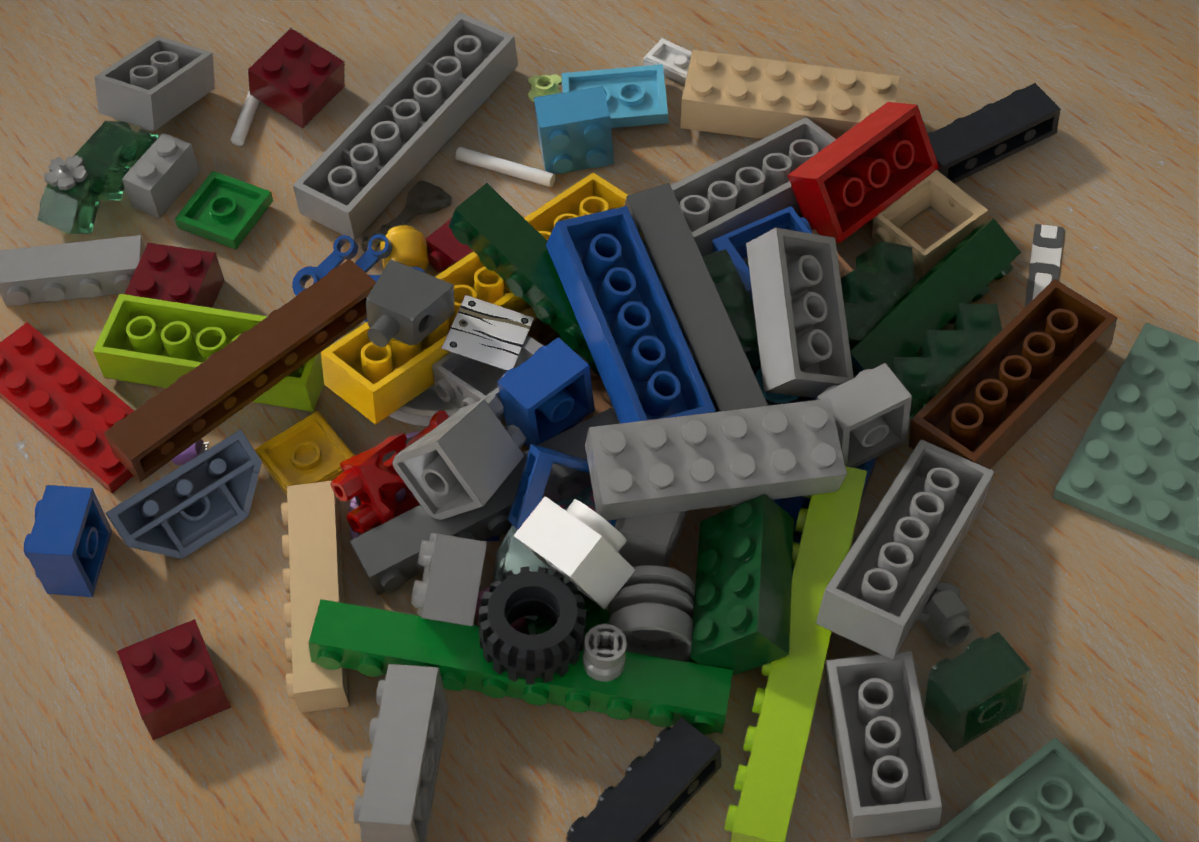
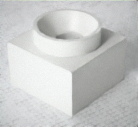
[514,496,635,610]

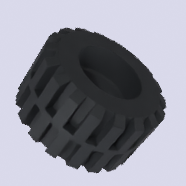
[479,566,586,684]

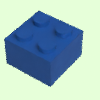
[497,337,595,449]
[24,485,112,597]

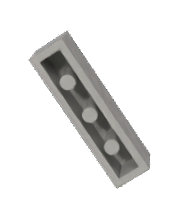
[0,235,145,306]

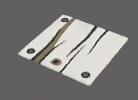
[442,295,534,371]

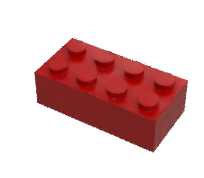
[787,102,939,243]

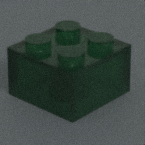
[924,631,1031,752]

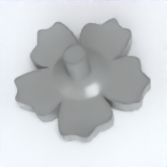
[43,155,88,190]

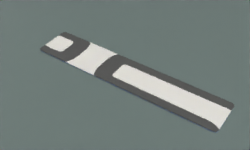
[1025,224,1064,307]

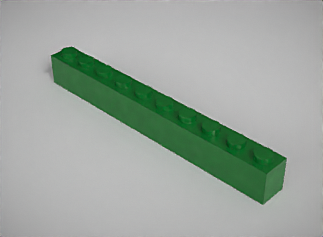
[308,599,733,734]

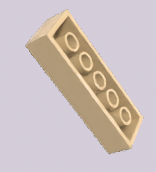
[680,49,899,139]

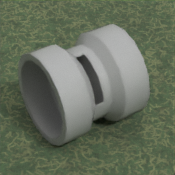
[583,624,627,682]

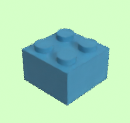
[534,86,614,174]

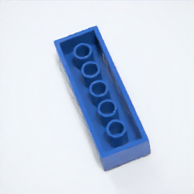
[546,206,716,423]

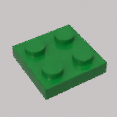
[175,171,273,250]

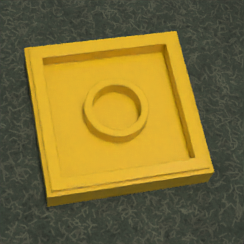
[254,411,355,496]

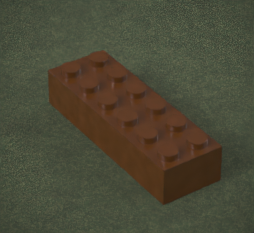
[909,279,1118,469]

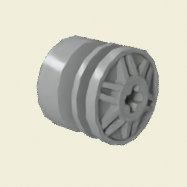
[608,565,695,662]

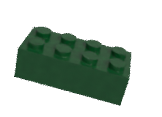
[690,494,794,676]

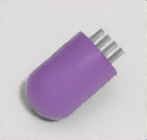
[172,439,210,465]

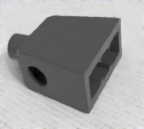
[366,259,455,347]

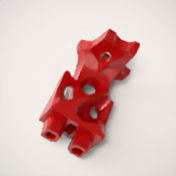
[330,410,449,533]

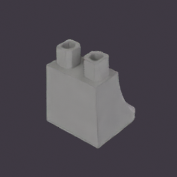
[392,395,526,520]

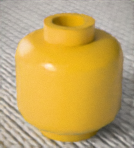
[380,225,429,271]

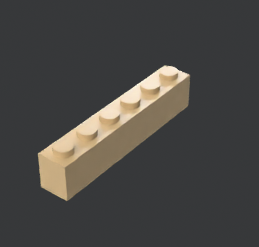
[281,481,350,713]

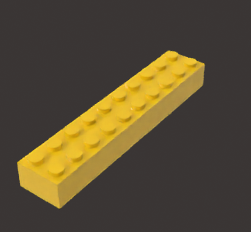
[321,172,628,425]

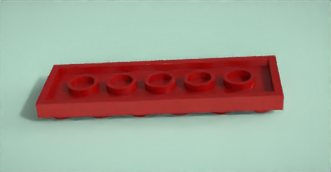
[0,322,134,493]

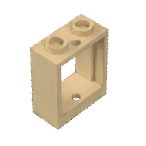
[872,170,988,277]

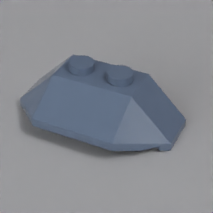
[106,429,262,559]

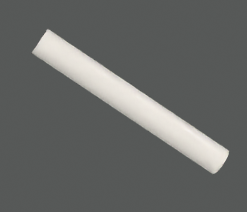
[231,91,260,146]
[455,147,555,187]

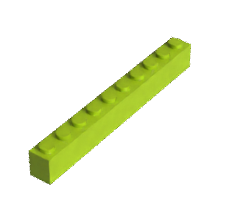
[724,466,867,842]

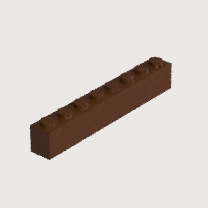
[104,259,376,482]

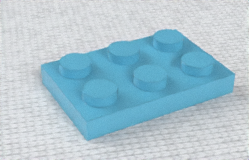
[561,64,669,128]

